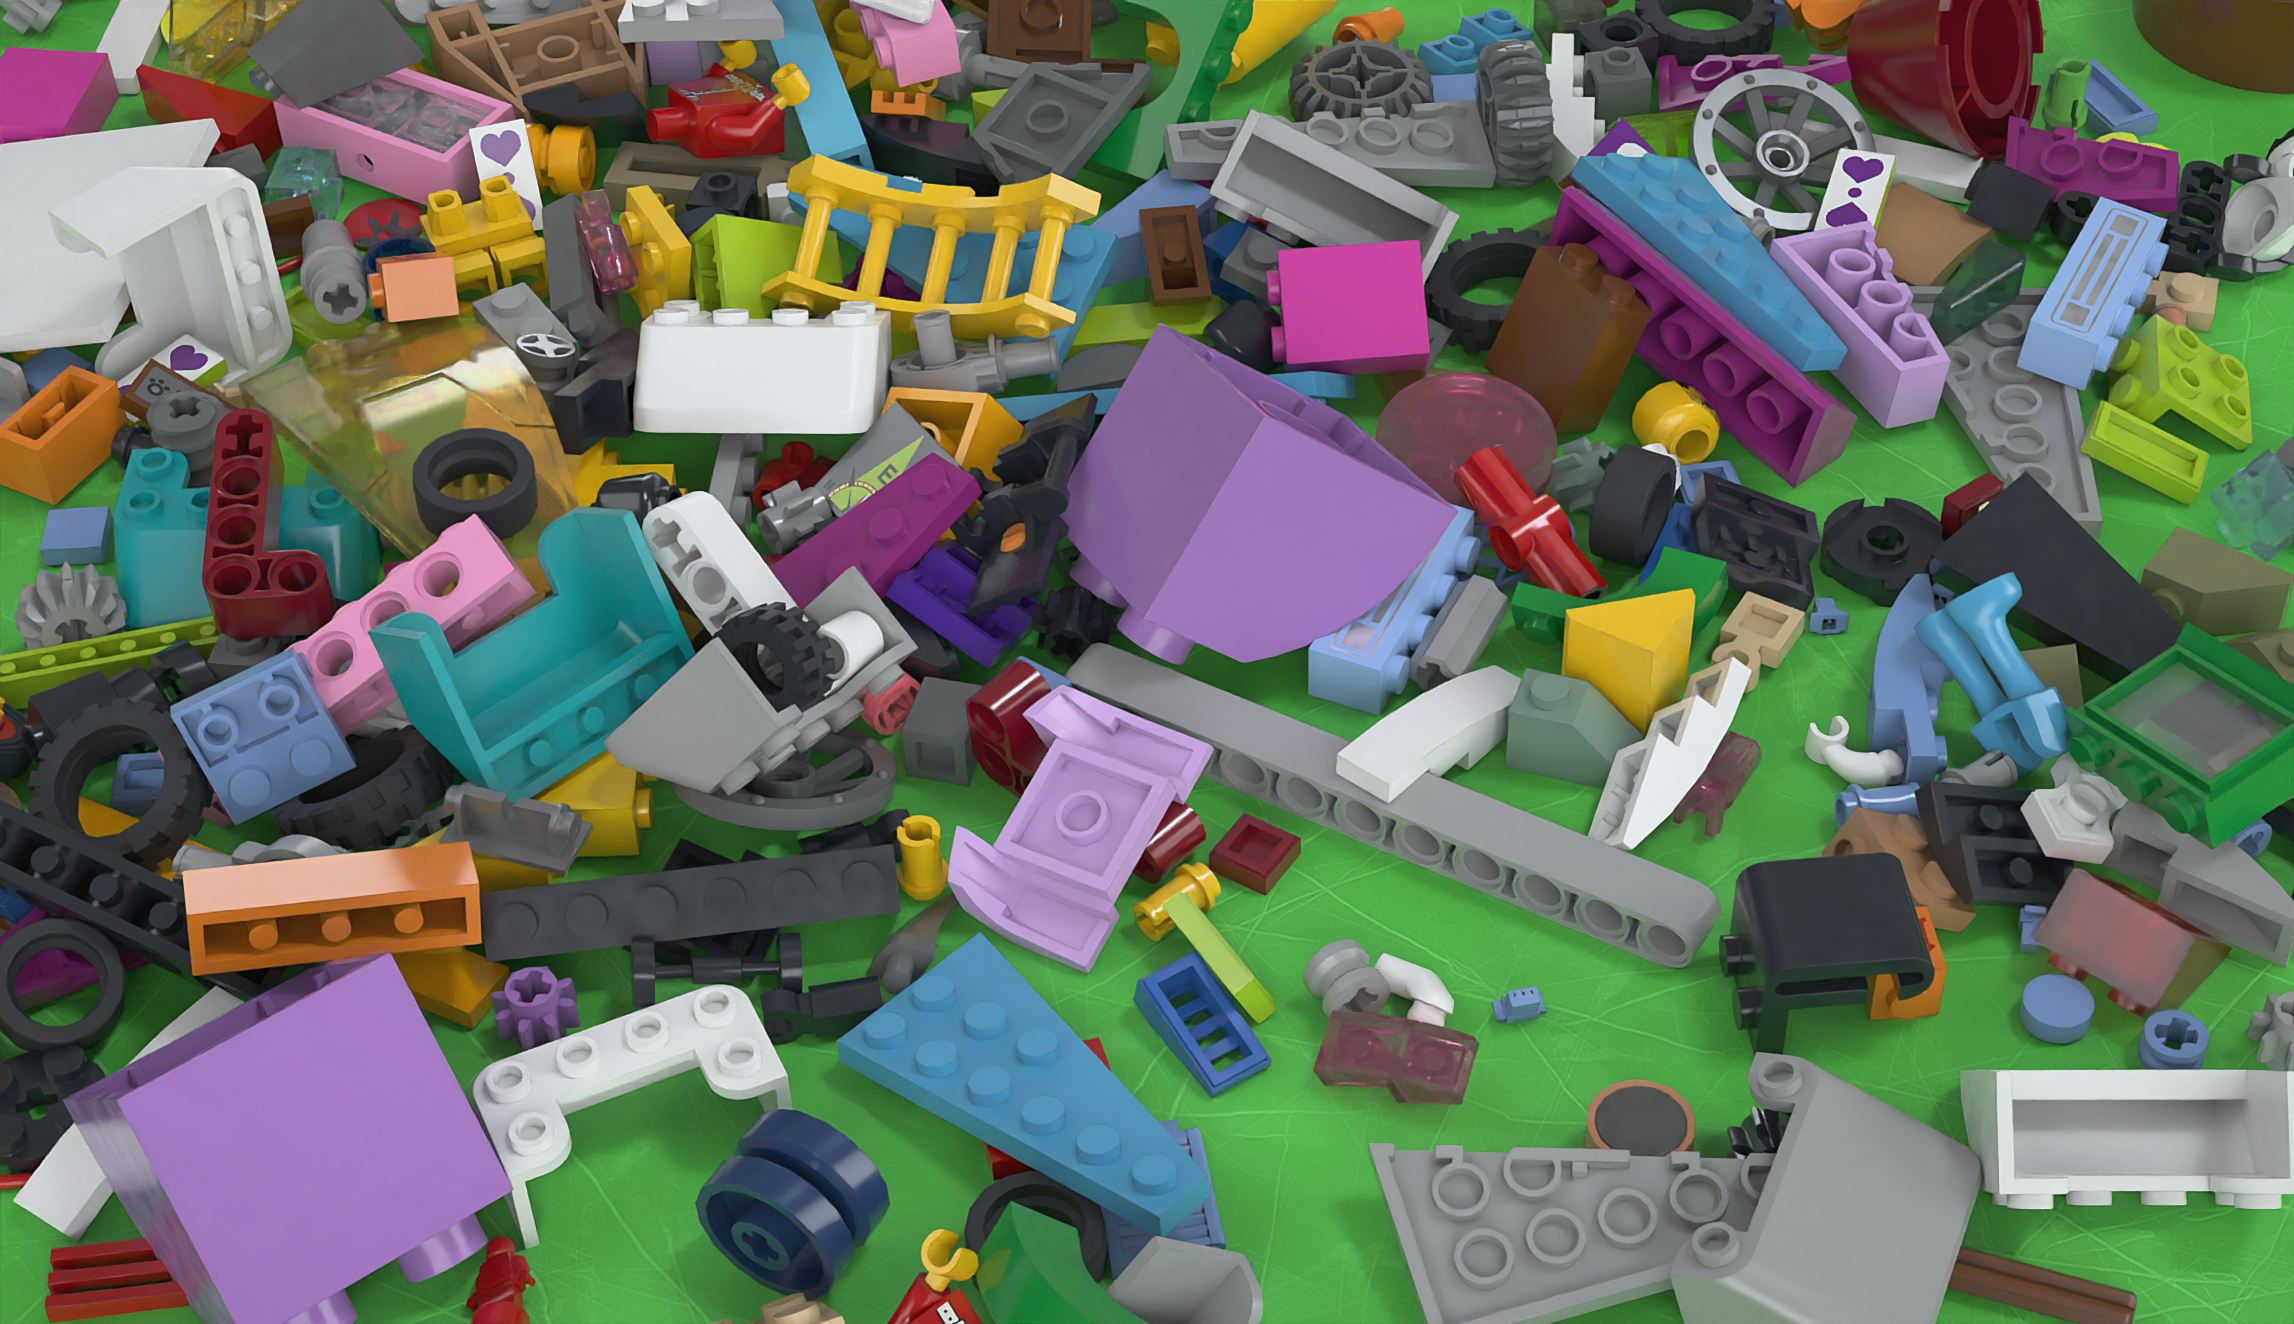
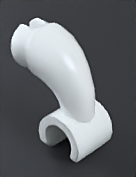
[1804,716,1904,789]

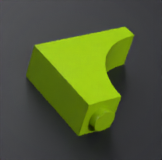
[689,214,844,319]

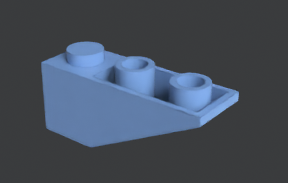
[1089,168,1217,289]

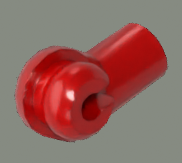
[753,441,814,510]

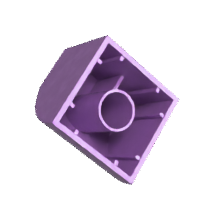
[1059,323,1458,665]
[63,952,514,1324]

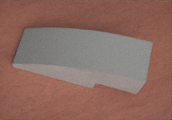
[2104,800,2294,968]

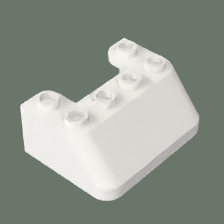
[48,166,293,431]
[633,300,892,434]
[465,985,793,1250]
[1960,1069,2294,1209]

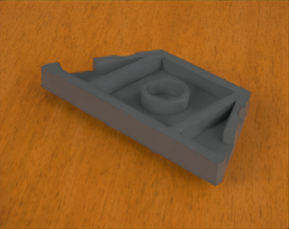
[971,62,1153,185]

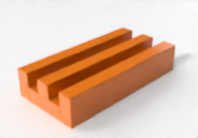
[871,90,946,121]

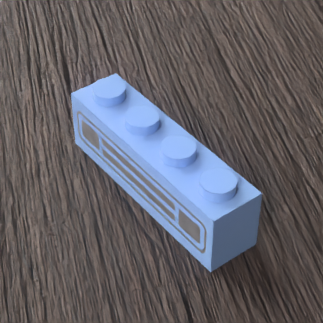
[2016,197,2169,391]
[1308,504,1480,716]

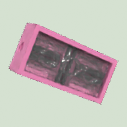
[273,68,515,206]

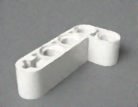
[642,491,884,699]

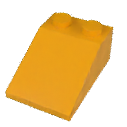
[880,387,1024,562]

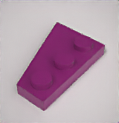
[2005,116,2180,216]

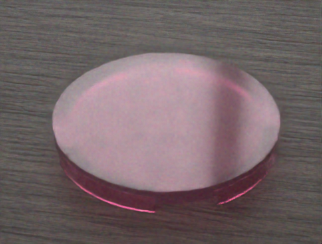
[1375,372,1558,526]

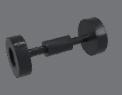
[631,932,803,1008]

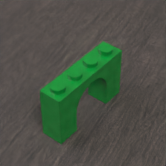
[1082,0,1254,188]

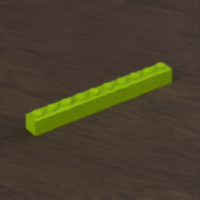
[0,616,221,709]

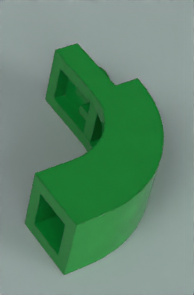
[976,1201,1151,1324]

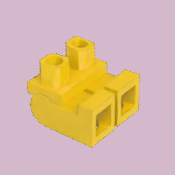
[419,175,550,322]

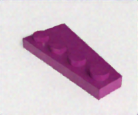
[769,452,982,610]

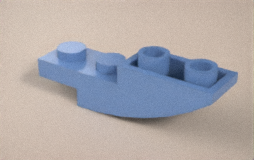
[1866,574,1954,787]

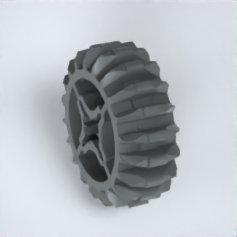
[1288,36,1434,122]
[1474,39,1555,189]

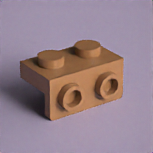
[1822,807,1977,933]

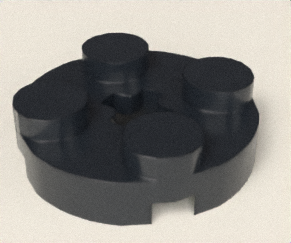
[1819,497,1944,607]
[0,1044,106,1175]

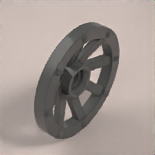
[1688,68,1877,239]
[670,727,896,831]

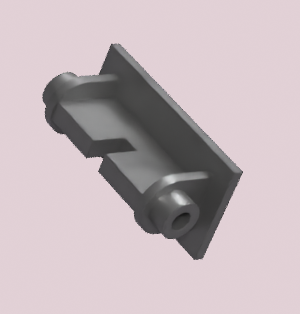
[439,781,593,875]

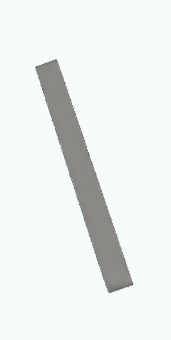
[1064,643,1721,969]

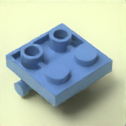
[170,647,357,826]

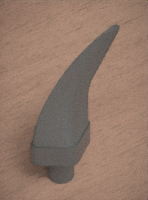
[869,892,960,994]

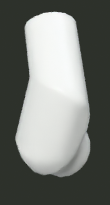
[1375,953,1454,1034]

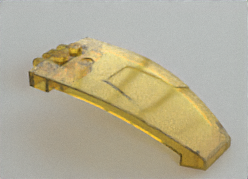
[238,311,579,598]

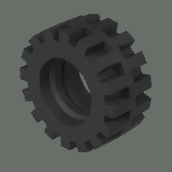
[711,602,835,713]

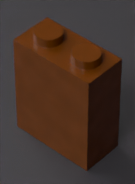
[1484,243,1653,433]

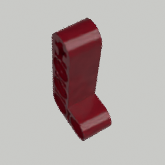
[202,408,337,639]
[965,660,1206,884]

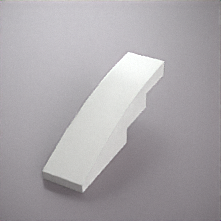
[1588,657,1752,852]
[1336,665,1521,804]
[13,986,244,1242]

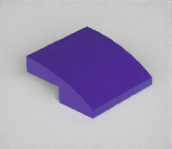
[886,537,1044,668]

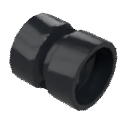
[107,639,217,754]

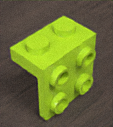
[2108,314,2253,450]

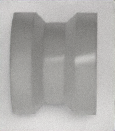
[1303,939,1390,1028]

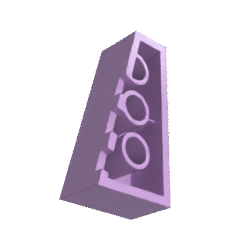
[1769,220,1951,429]

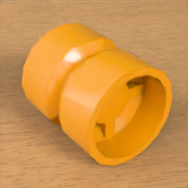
[525,123,596,197]

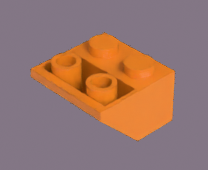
[0,365,130,505]

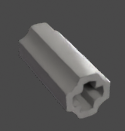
[1409,575,1508,693]

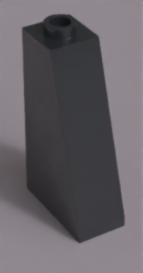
[1924,471,2183,684]

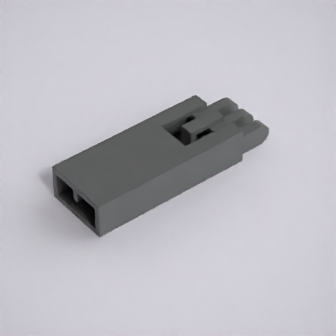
[541,192,621,353]

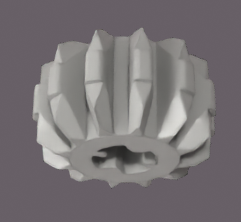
[15,560,127,650]

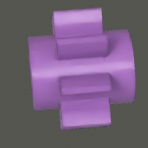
[491,966,581,1052]

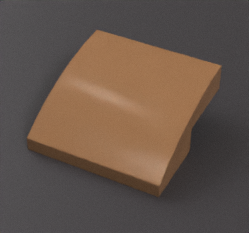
[1874,182,1997,286]

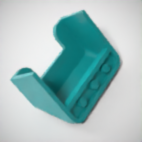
[113,443,386,641]
[368,506,696,804]

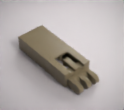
[603,141,801,221]

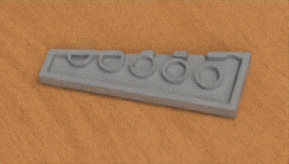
[1162,100,1497,188]

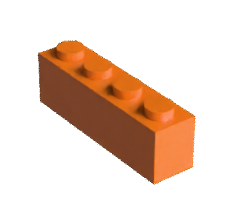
[182,841,482,976]

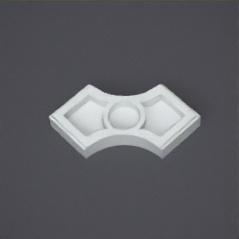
[2020,754,2128,864]

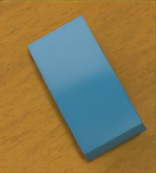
[1416,8,1534,75]

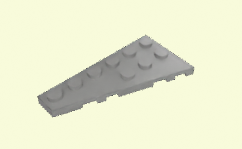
[1908,286,2103,539]

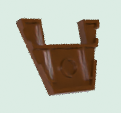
[986,0,1146,110]

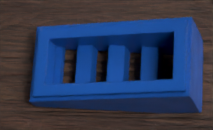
[1133,950,1272,1098]

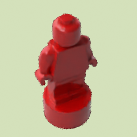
[466,1237,536,1324]

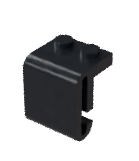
[1719,852,1935,1057]

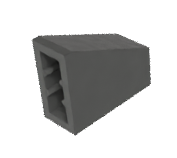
[246,0,426,110]

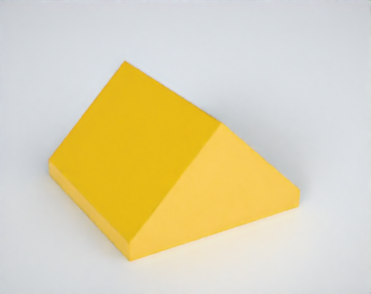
[1561,588,1696,738]

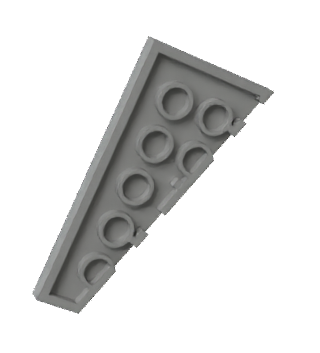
[618,0,785,43]
[1368,1143,1776,1324]

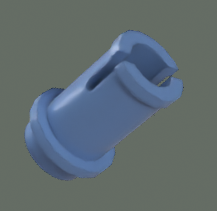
[1834,782,1922,830]

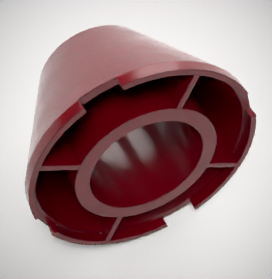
[1847,0,2043,161]

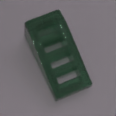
[1930,239,2026,348]

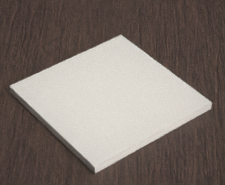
[0,118,221,353]

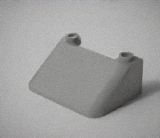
[1669,1052,1982,1324]

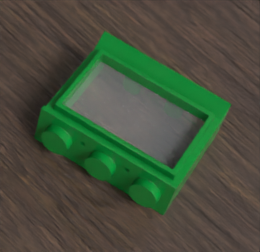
[2064,622,2294,850]

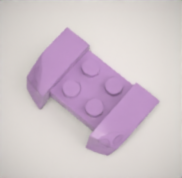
[948,685,1214,974]

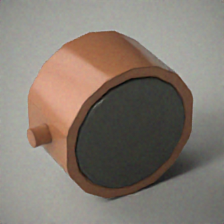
[1584,1079,1696,1157]

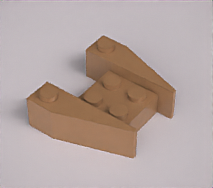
[425,0,649,123]

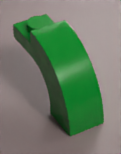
[1510,546,1729,645]

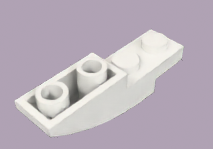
[1546,33,1605,195]

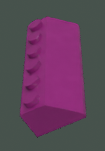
[1547,186,1857,489]

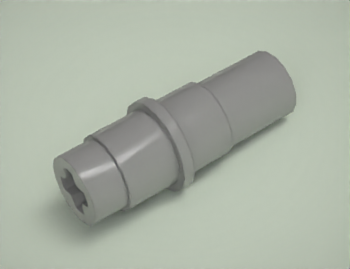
[300,219,369,324]

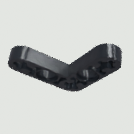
[2049,160,2232,277]

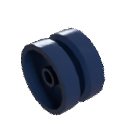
[695,1108,890,1300]

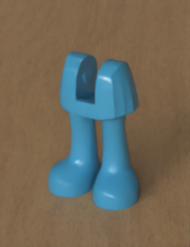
[1914,572,2070,778]

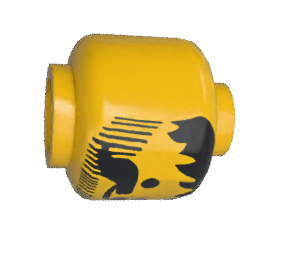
[1632,380,1720,465]

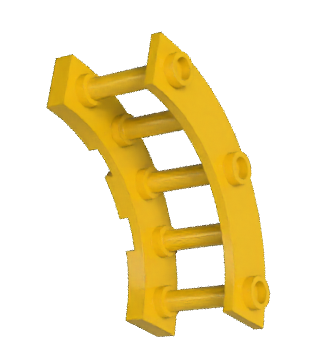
[760,153,1101,341]

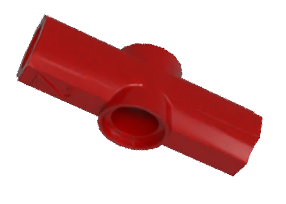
[1452,446,1609,600]

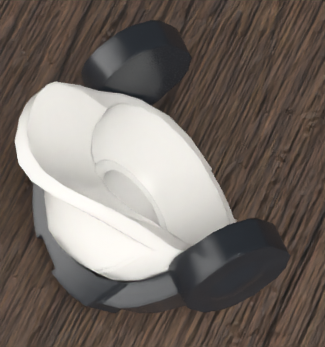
[2206,154,2294,282]

